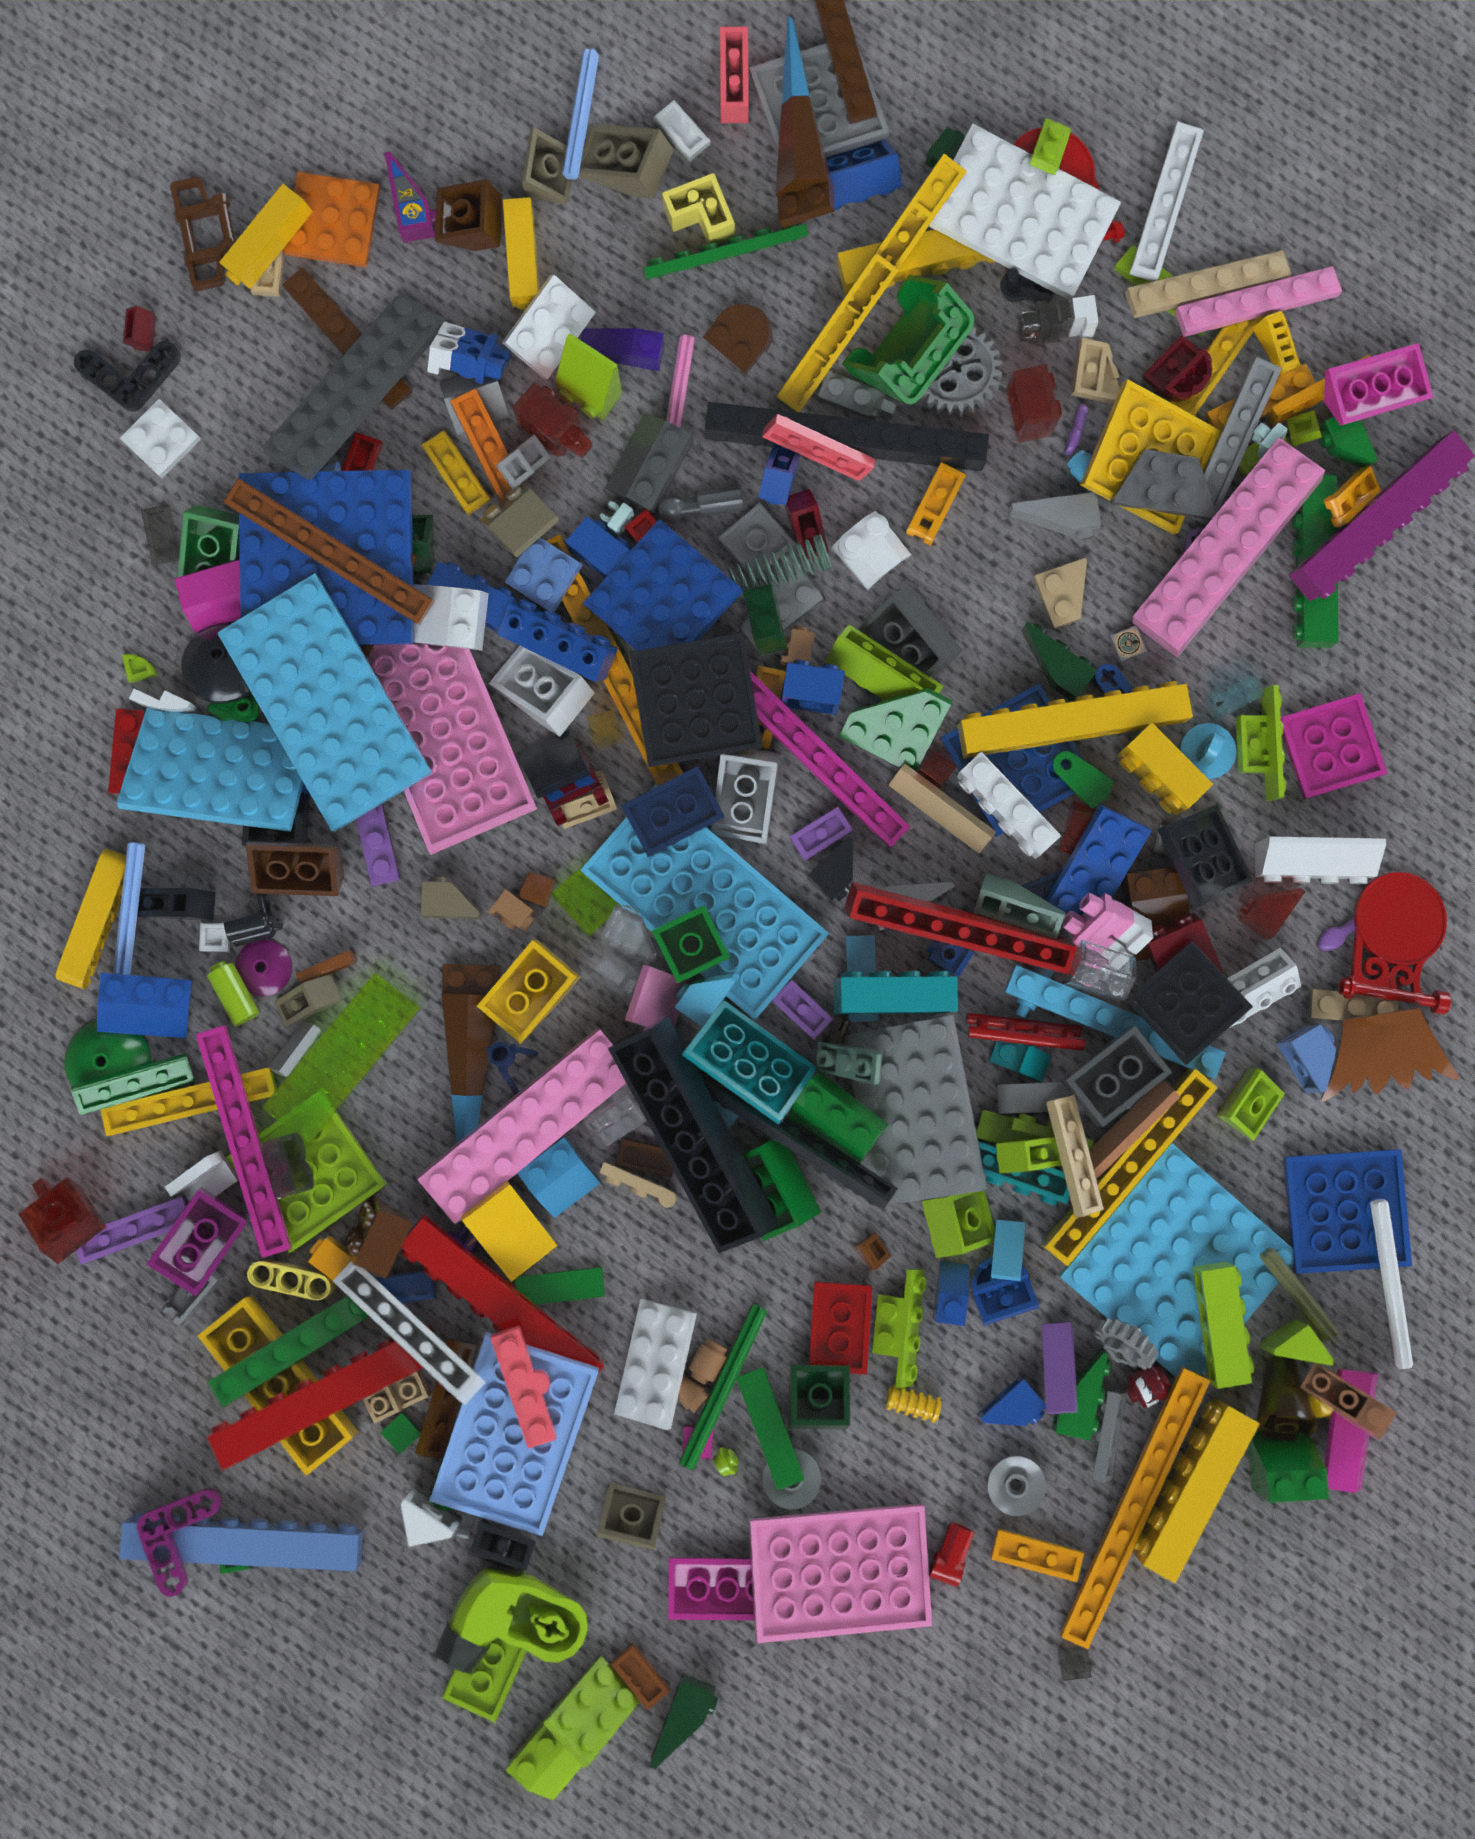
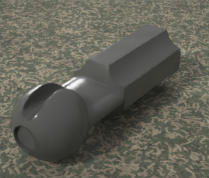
[658,485,743,522]

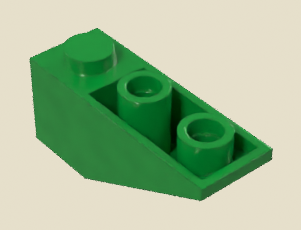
[1052,1349,1111,1441]

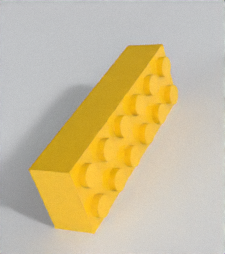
[198,1295,359,1476]
[1132,1397,1260,1583]

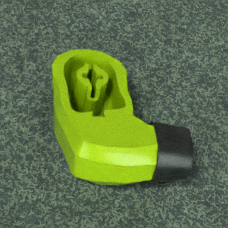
[435,1566,588,1673]

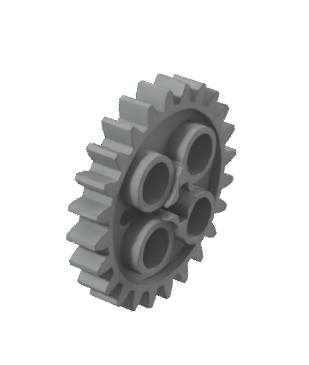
[920,327,1002,416]

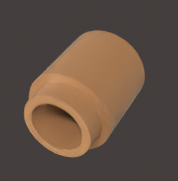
[688,1338,728,1384]

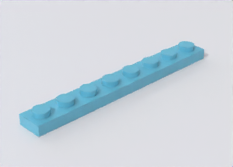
[1003,965,1226,1079]

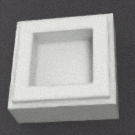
[199,922,230,952]

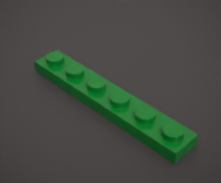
[643,223,808,281]
[207,1296,370,1409]

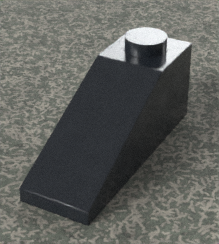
[137,888,216,920]

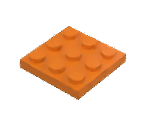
[283,172,381,267]

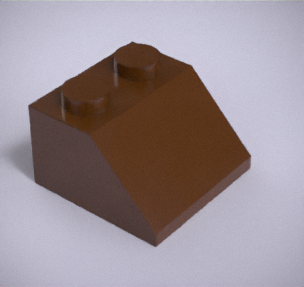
[434,179,502,251]

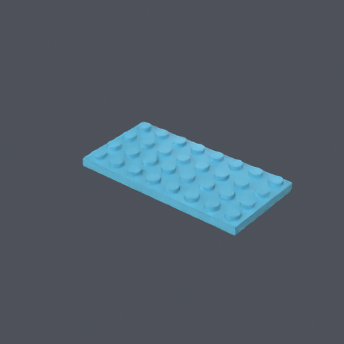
[217,574,433,832]
[580,784,829,1020]

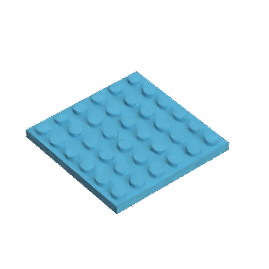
[1058,1143,1294,1377]

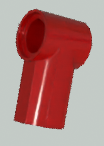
[929,1522,974,1587]

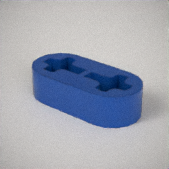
[1093,664,1133,696]

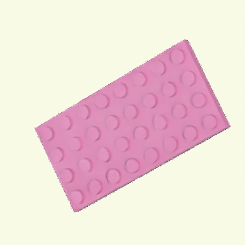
[366,643,537,855]

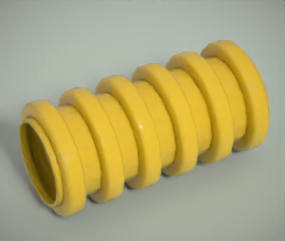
[885,1384,942,1423]

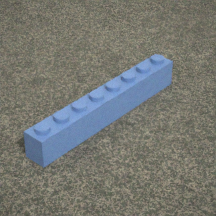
[120,1512,363,1571]

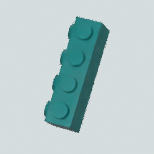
[978,1141,1070,1206]

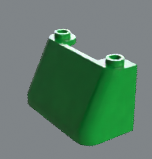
[842,275,974,404]

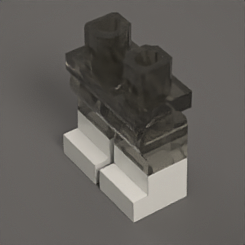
[1018,295,1099,347]

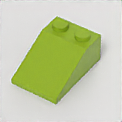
[555,333,622,420]

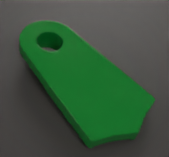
[1052,751,1114,808]

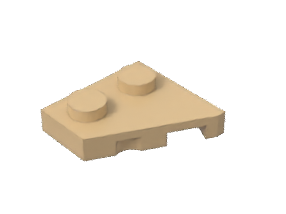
[1071,338,1120,404]
[1033,558,1087,629]

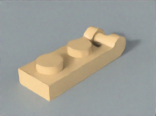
[599,1161,677,1208]

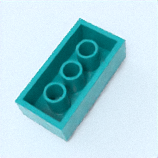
[833,971,958,1014]

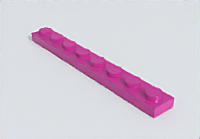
[750,671,910,848]
[196,1025,292,1258]

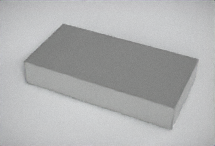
[268,1021,321,1077]

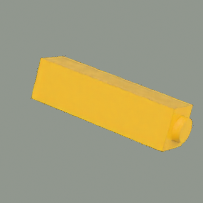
[219,183,313,289]
[503,197,539,310]

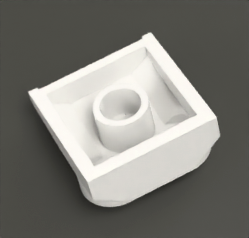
[832,511,911,590]

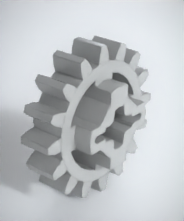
[1095,1318,1158,1370]

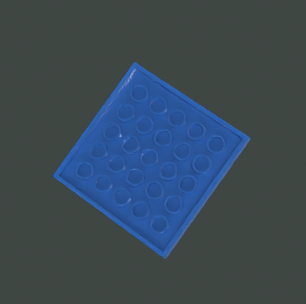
[238,470,414,645]

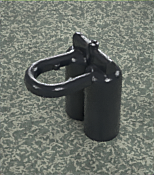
[224,894,283,947]

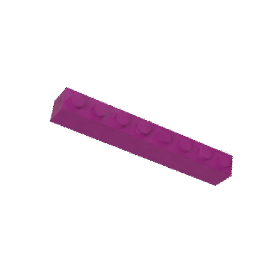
[1288,430,1475,601]

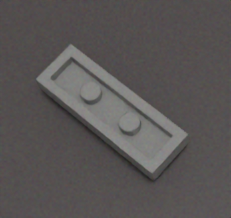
[1091,1390,1127,1482]

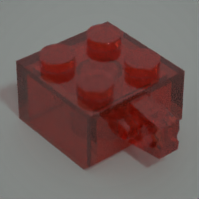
[512,382,593,458]
[18,1176,107,1264]

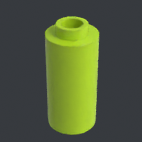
[207,960,260,1027]

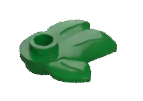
[208,693,260,723]

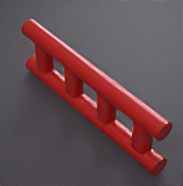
[966,1013,1085,1051]

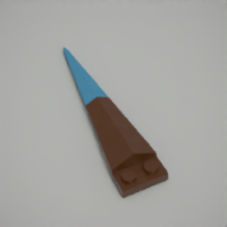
[775,16,835,228]
[441,964,501,1143]

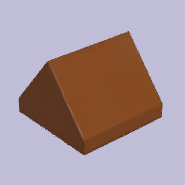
[854,1232,891,1270]

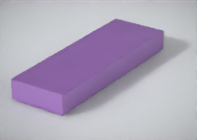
[1042,1322,1078,1414]

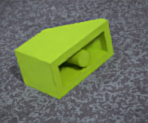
[996,1136,1062,1173]

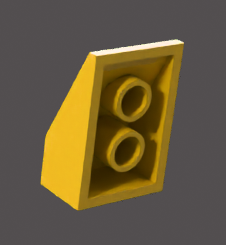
[477,940,581,1044]

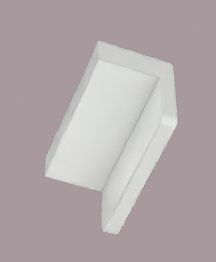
[165,1151,239,1202]

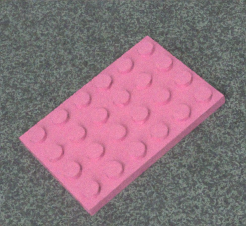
[749,1503,932,1643]

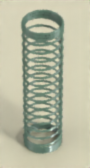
[728,534,832,603]

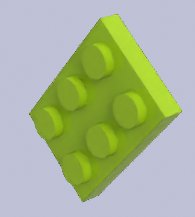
[543,1656,640,1768]

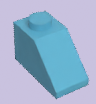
[675,973,740,1027]

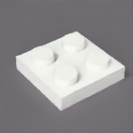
[120,399,201,478]

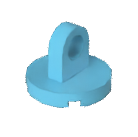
[1179,723,1237,780]

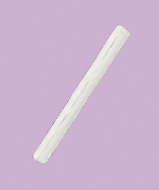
[1370,1199,1413,1369]

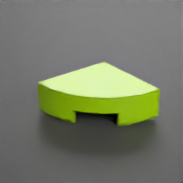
[121,654,158,683]

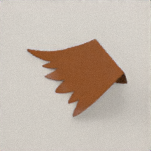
[1321,1007,1459,1102]

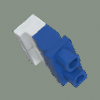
[427,322,511,384]

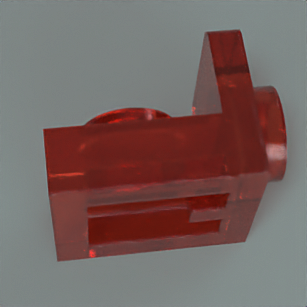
[917,751,956,789]

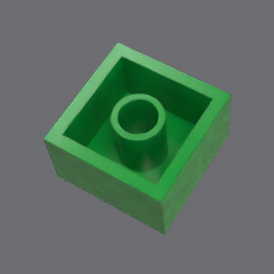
[652,905,730,984]

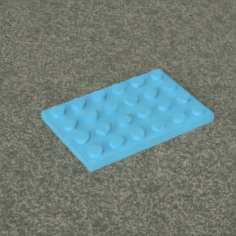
[117,707,304,832]

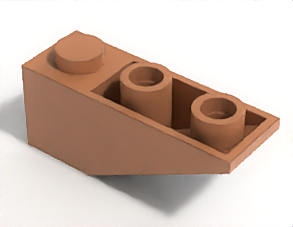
[1300,1363,1397,1441]

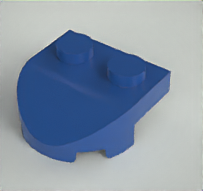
[972,1256,1039,1326]

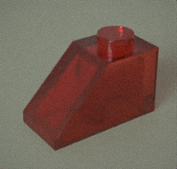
[1239,888,1306,940]

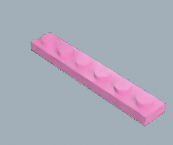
[1175,266,1342,337]

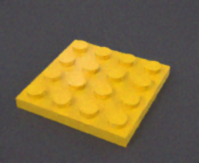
[1080,379,1220,535]

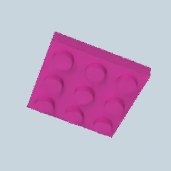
[1280,693,1388,800]

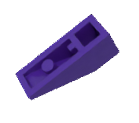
[580,328,665,371]

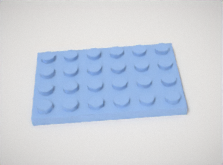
[430,1332,599,1536]

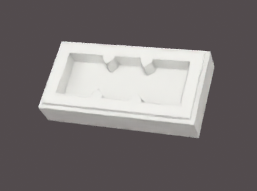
[653,100,710,162]

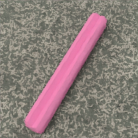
[666,334,695,428]

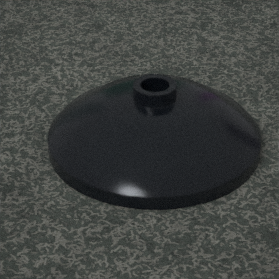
[181,623,251,704]

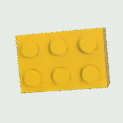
[1117,723,1213,816]

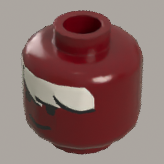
[1124,1365,1171,1408]

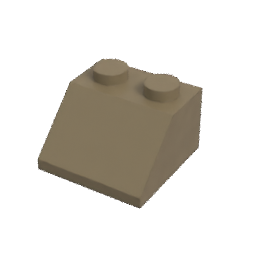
[480,484,559,557]

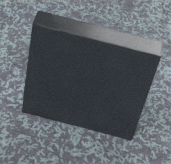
[517,730,590,799]

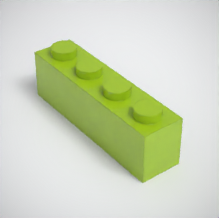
[825,625,944,701]
[1192,1261,1254,1389]

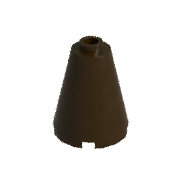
[1256,1355,1317,1441]

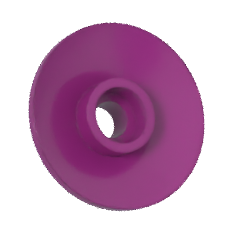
[235,940,292,997]

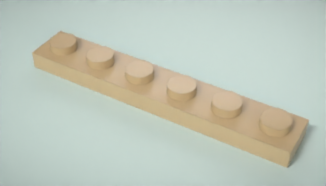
[1125,250,1292,318]

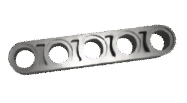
[997,1082,1139,1114]

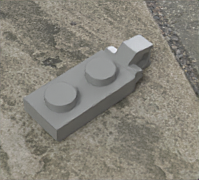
[817,371,897,419]

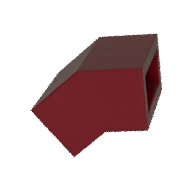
[123,306,156,351]

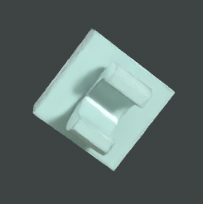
[1252,422,1288,458]
[600,501,635,537]

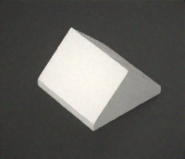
[401,1488,462,1547]

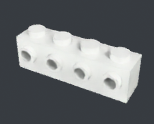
[956,752,1061,859]
[1227,948,1301,1028]

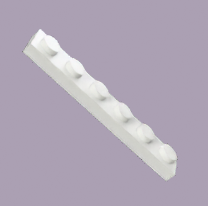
[1129,121,1204,282]

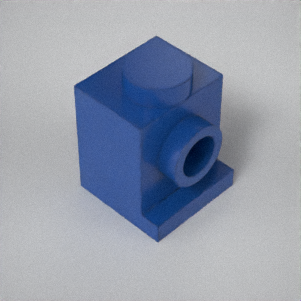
[927,940,974,978]

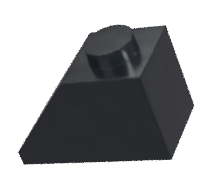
[807,836,853,902]

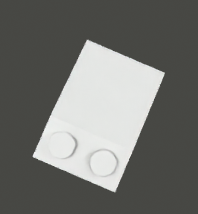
[413,584,489,651]
[489,645,595,737]

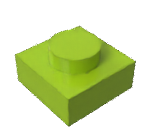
[1287,410,1322,446]

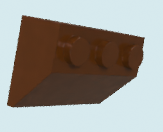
[246,842,344,896]

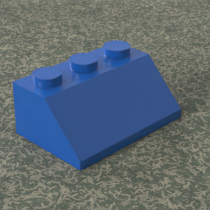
[826,139,903,210]
[97,973,192,1038]

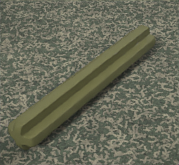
[1260,1247,1338,1341]

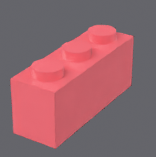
[720,27,749,123]

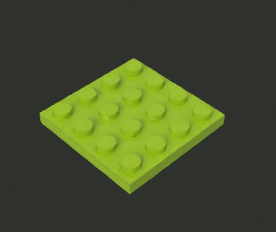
[226,1091,387,1253]

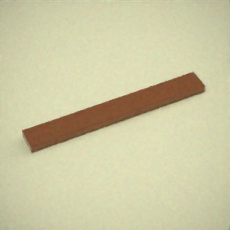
[223,478,434,625]

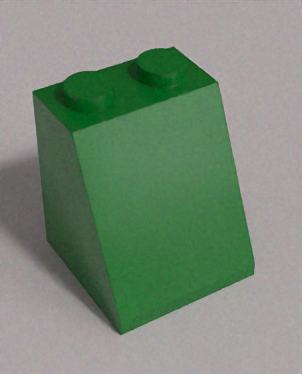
[1248,1430,1329,1503]

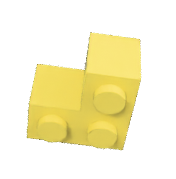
[662,173,735,244]

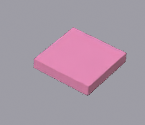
[625,965,690,1028]

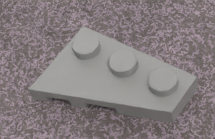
[740,555,824,652]

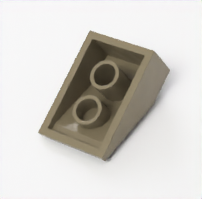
[578,123,674,198]

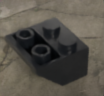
[242,794,310,847]

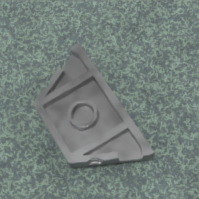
[1110,449,1216,520]

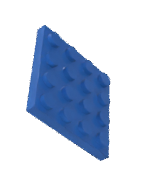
[583,519,743,650]
[940,683,1085,837]
[1283,1149,1412,1274]

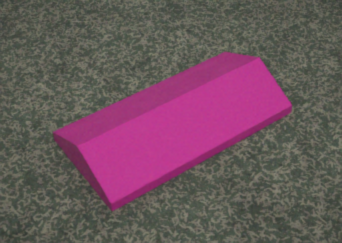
[1324,343,1433,426]
[174,559,241,633]
[1324,1369,1378,1493]
[668,1557,755,1620]

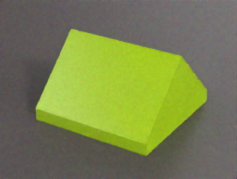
[1216,1068,1285,1141]
[1259,1319,1334,1366]

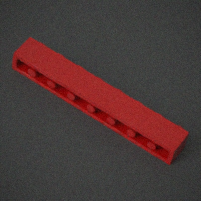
[844,882,1078,974]
[401,1214,604,1375]
[206,1325,432,1471]

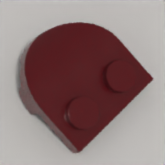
[1142,335,1212,402]

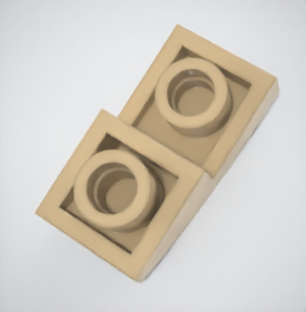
[363,1370,431,1424]

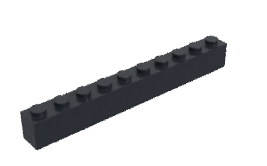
[705,402,989,471]

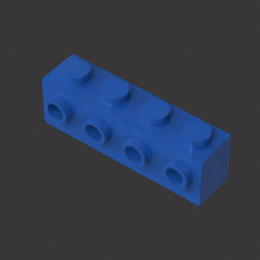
[497,599,618,682]

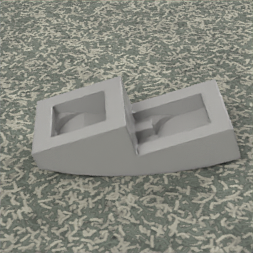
[495,434,551,489]

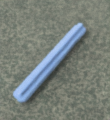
[562,49,599,180]
[113,842,145,975]

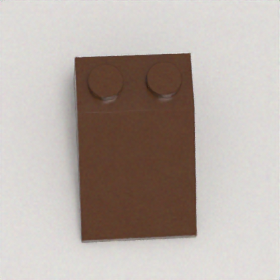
[1121,867,1190,961]

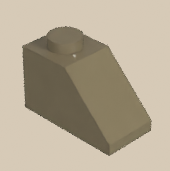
[421,877,482,920]
[275,974,342,1027]

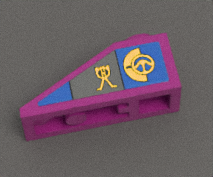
[384,151,436,243]

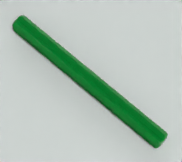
[679,1304,767,1470]

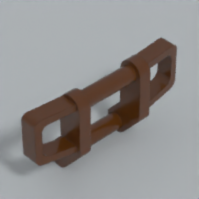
[170,177,237,291]

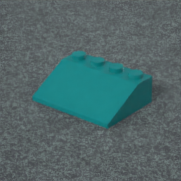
[682,1000,818,1125]

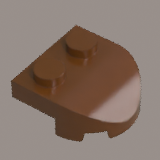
[703,304,773,374]

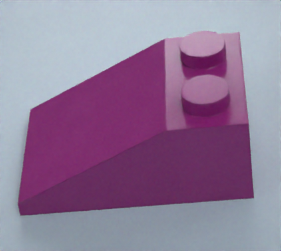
[146,1187,250,1296]

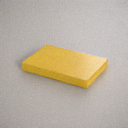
[460,1181,558,1282]

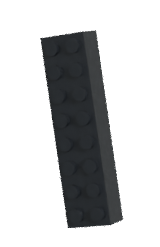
[608,1016,779,1254]

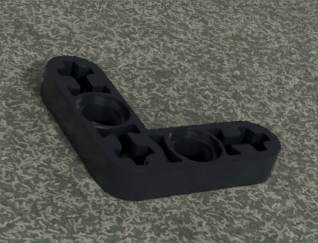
[74,341,181,412]

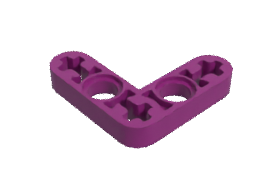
[136,1487,223,1597]

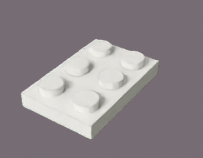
[502,275,596,379]

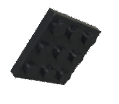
[1157,804,1253,909]
[1126,941,1253,1066]

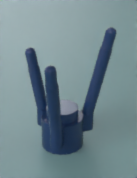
[485,1042,539,1095]

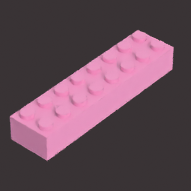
[1132,437,1325,658]
[417,1027,626,1224]

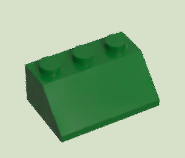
[788,1072,889,1164]
[742,1139,822,1241]

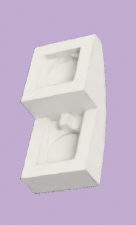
[129,689,197,713]

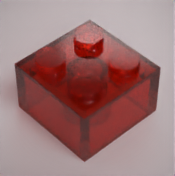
[1006,364,1062,443]

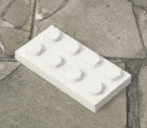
[614,1299,697,1430]

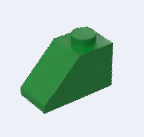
[1318,417,1378,468]

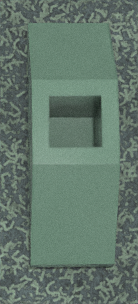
[816,1042,883,1084]

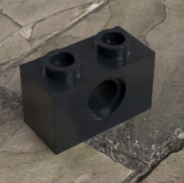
[468,1522,536,1573]

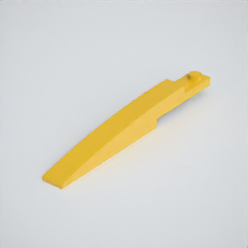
[776,154,967,412]

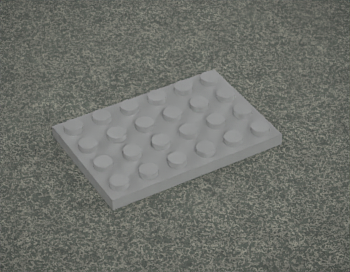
[844,1015,987,1207]

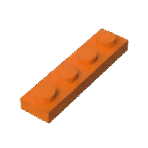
[450,388,523,502]

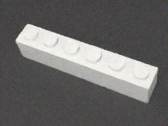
[333,1261,486,1405]

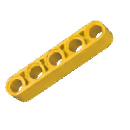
[56,848,126,990]

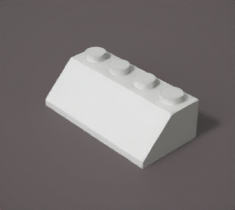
[1255,837,1386,884]

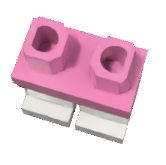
[1063,892,1153,973]

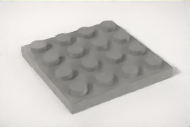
[749,42,889,158]

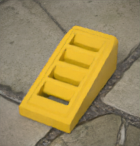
[1252,311,1301,376]

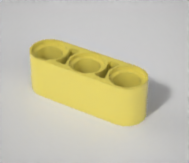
[247,1259,336,1300]

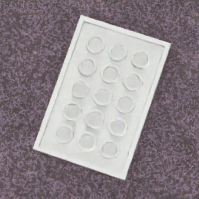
[929,124,1121,301]

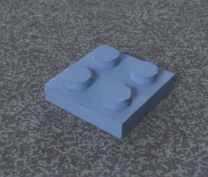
[505,537,583,613]

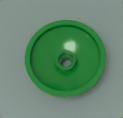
[64,1020,152,1086]

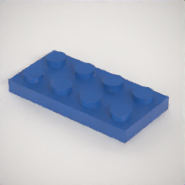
[1045,804,1152,916]

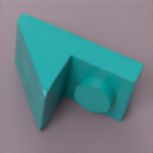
[988,1041,1052,1083]

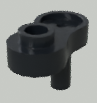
[1000,268,1055,304]

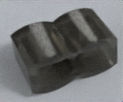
[262,1132,314,1199]

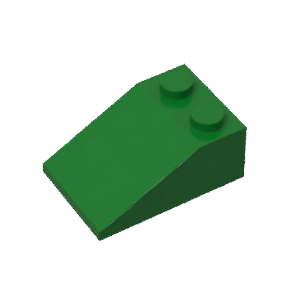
[176,505,240,594]

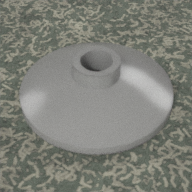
[762,1449,821,1510]
[987,1456,1046,1516]

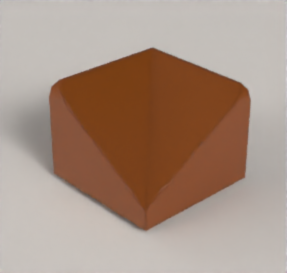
[518,872,556,908]

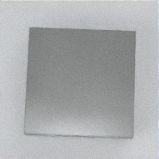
[717,502,796,579]

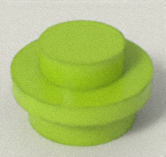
[713,1447,739,1477]

